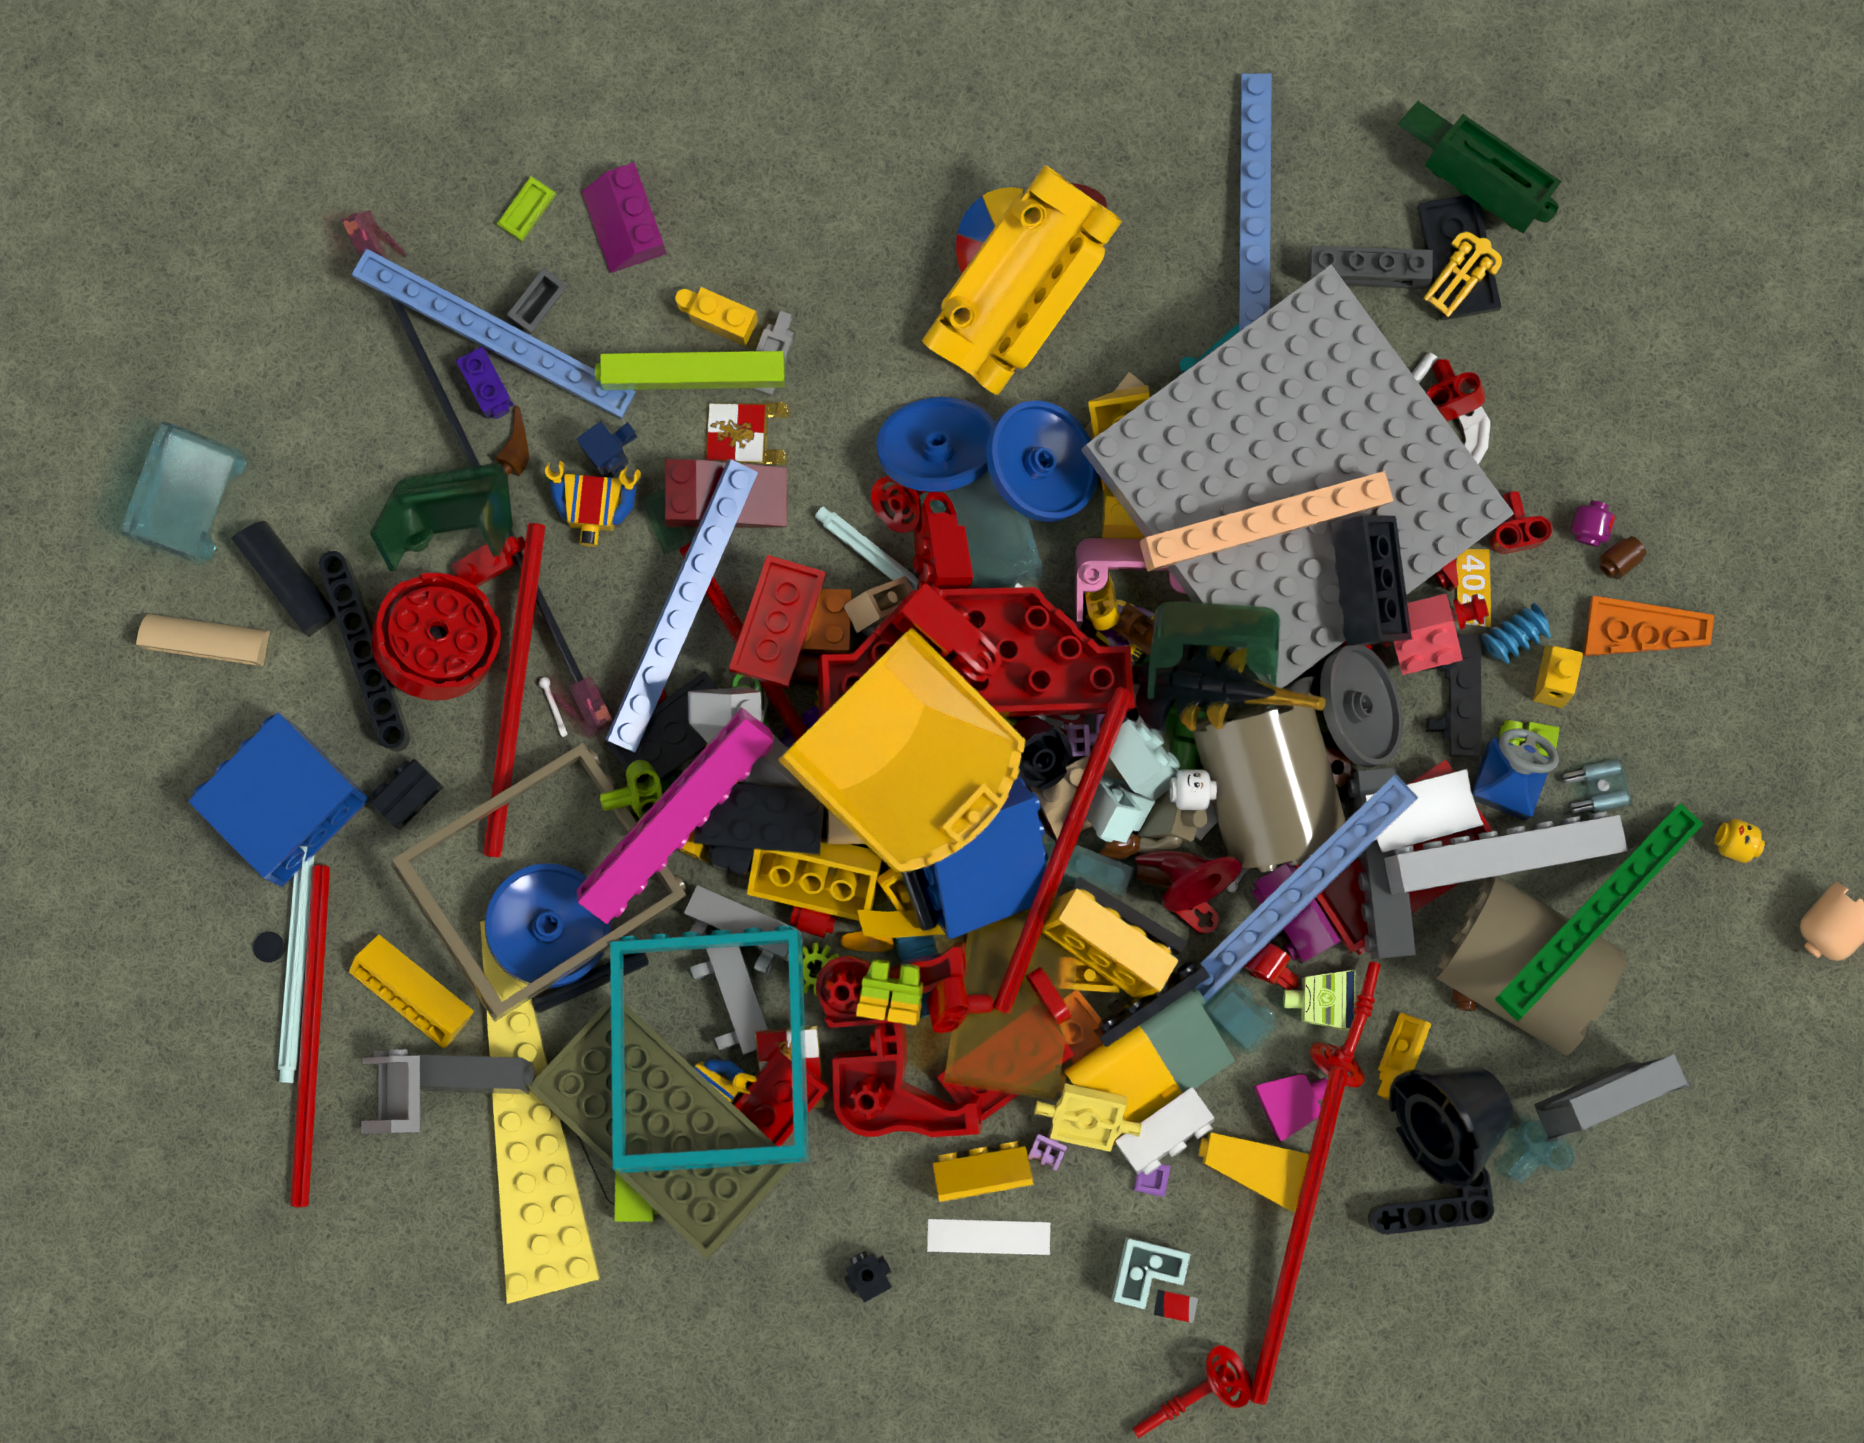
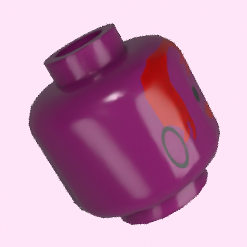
[1570,500,1616,547]

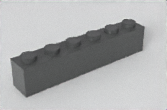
[1347,768,1416,959]

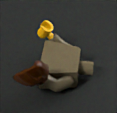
[1099,789,1207,860]

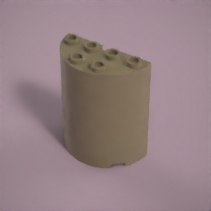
[1192,692,1346,872]
[1436,876,1627,1056]

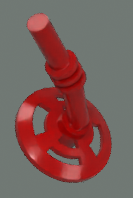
[871,475,927,533]
[1310,962,1381,1088]
[1132,1345,1251,1439]

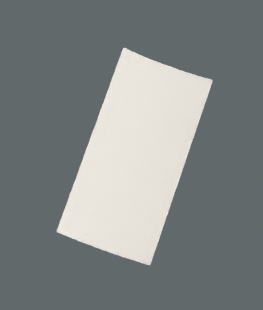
[1366,769,1483,853]

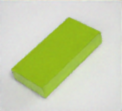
[497,176,556,242]

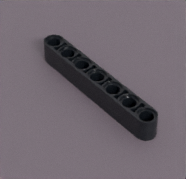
[319,551,410,752]

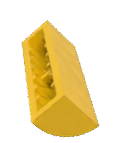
[349,934,474,1049]

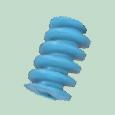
[1481,603,1551,664]

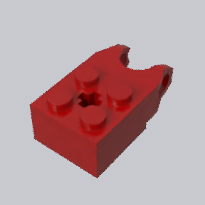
[913,492,974,590]
[891,583,1002,683]

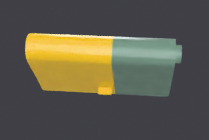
[1063,987,1235,1146]

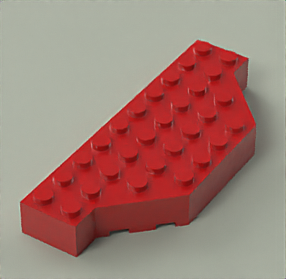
[817,587,1135,718]

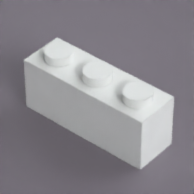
[1115,1087,1214,1175]

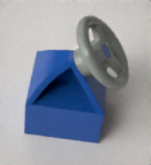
[1471,728,1559,820]

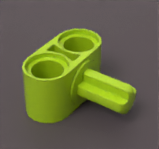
[600,760,662,819]

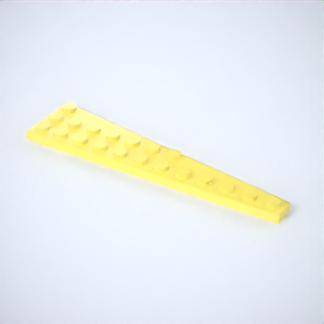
[480,921,600,1304]

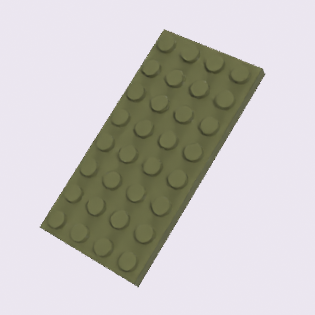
[528,998,796,1260]

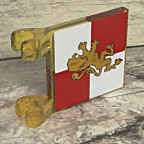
[705,402,790,465]
[755,1026,825,1108]

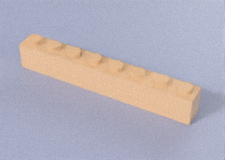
[1139,471,1393,572]

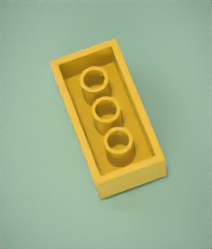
[747,838,882,921]
[1041,889,1178,998]

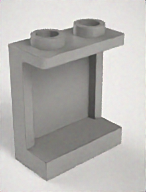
[361,1050,420,1134]

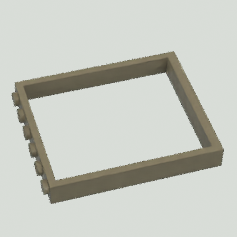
[391,743,686,1022]

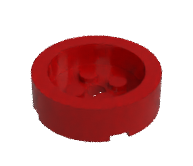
[372,573,501,701]

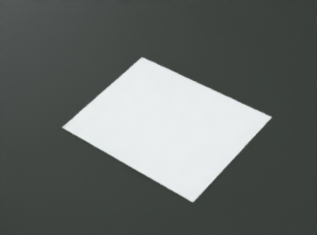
[927,1219,1050,1255]

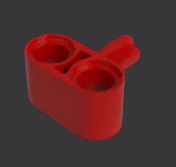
[1426,359,1486,421]
[1490,491,1552,554]
[1244,943,1299,990]
[926,977,994,1033]

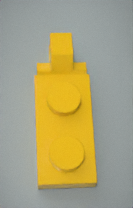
[1377,1013,1431,1100]

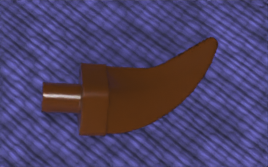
[494,406,529,482]

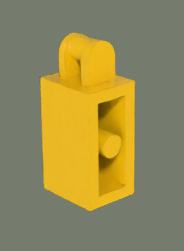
[675,287,758,347]

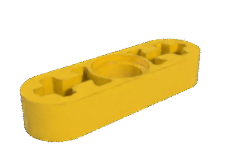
[1085,572,1120,631]

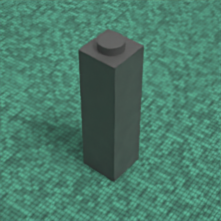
[415,1055,535,1094]

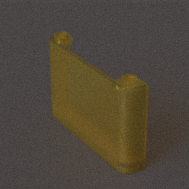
[944,908,1078,1101]

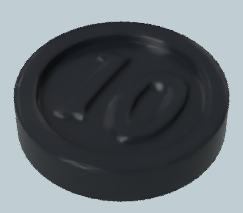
[253,932,285,963]

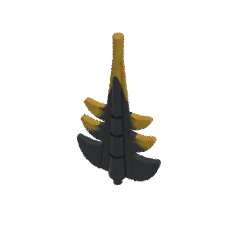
[1132,626,1326,732]

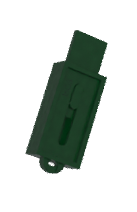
[1398,101,1562,234]

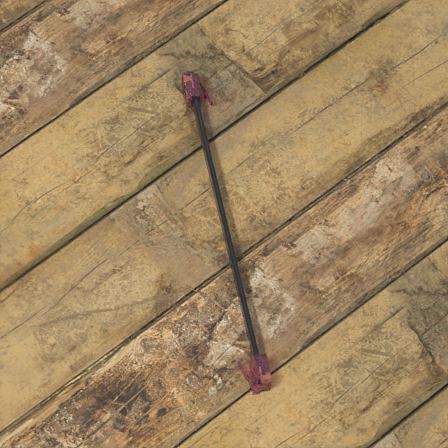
[341,210,614,739]

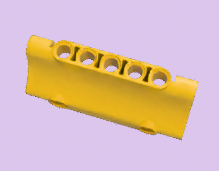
[922,165,1123,395]

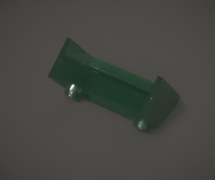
[370,463,513,571]
[1147,600,1281,707]

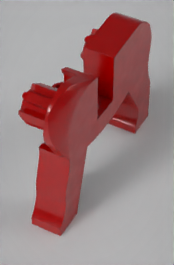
[816,942,983,1138]

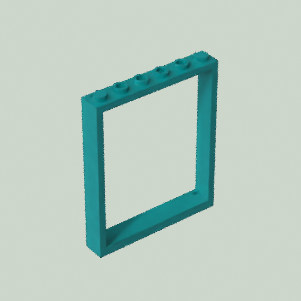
[610,926,809,1173]

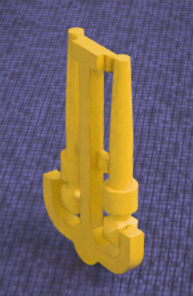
[1423,232,1502,317]

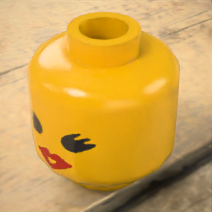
[1715,818,1765,864]

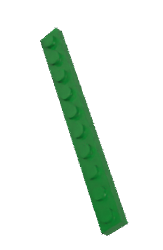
[1494,803,1703,1022]

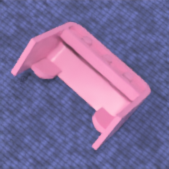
[1074,538,1200,629]

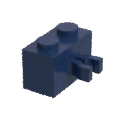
[576,421,637,478]

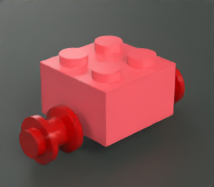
[1363,593,1489,675]

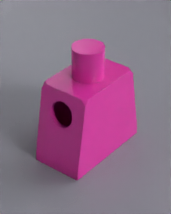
[1253,1073,1328,1141]

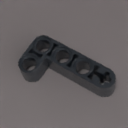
[1368,1167,1494,1235]

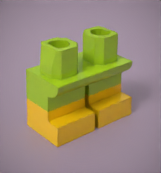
[856,959,923,1025]

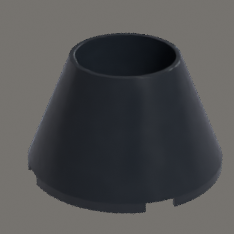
[1389,1066,1513,1188]

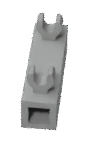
[684,885,803,976]
[690,946,770,1055]

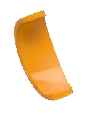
[841,931,895,952]

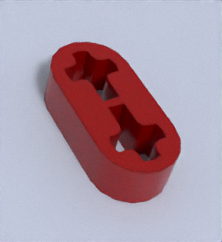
[1173,902,1219,934]
[1026,967,1071,1026]

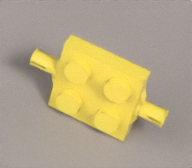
[1034,1083,1142,1152]

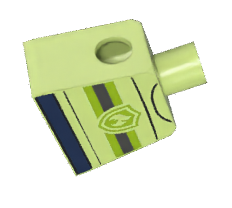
[1283,970,1355,1031]

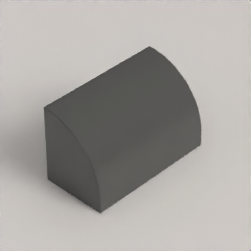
[507,267,568,335]

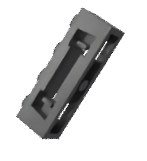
[1307,246,1433,289]

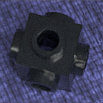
[844,1250,892,1303]

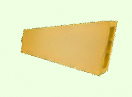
[1198,1132,1309,1214]

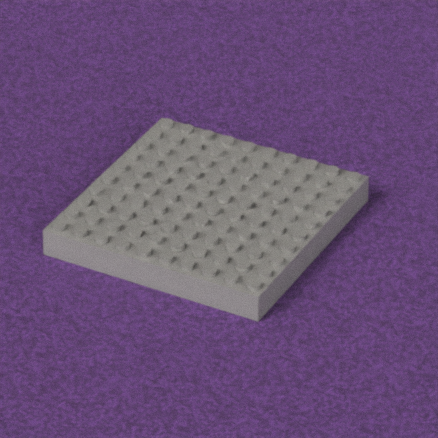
[1081,264,1514,688]

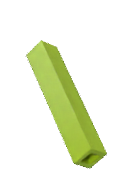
[595,351,785,390]

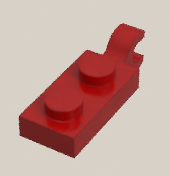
[451,536,525,588]

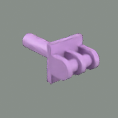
[1064,714,1106,756]
[1028,1125,1077,1171]

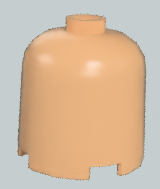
[1800,882,1864,961]

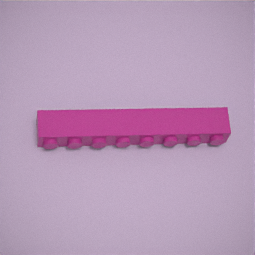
[577,707,774,924]

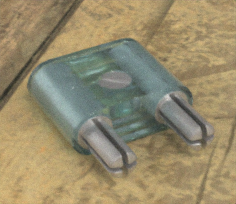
[1563,758,1631,814]

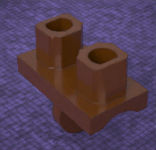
[1110,602,1171,658]

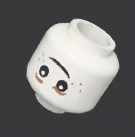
[1170,770,1217,810]

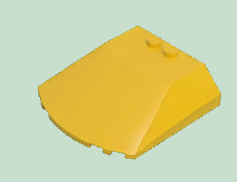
[779,627,1025,873]

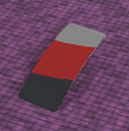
[1153,1290,1198,1323]

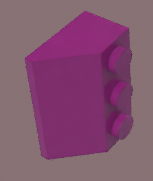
[581,162,667,273]
[1251,862,1340,964]

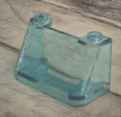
[122,421,247,566]
[935,470,1043,589]

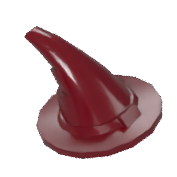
[1135,850,1241,911]

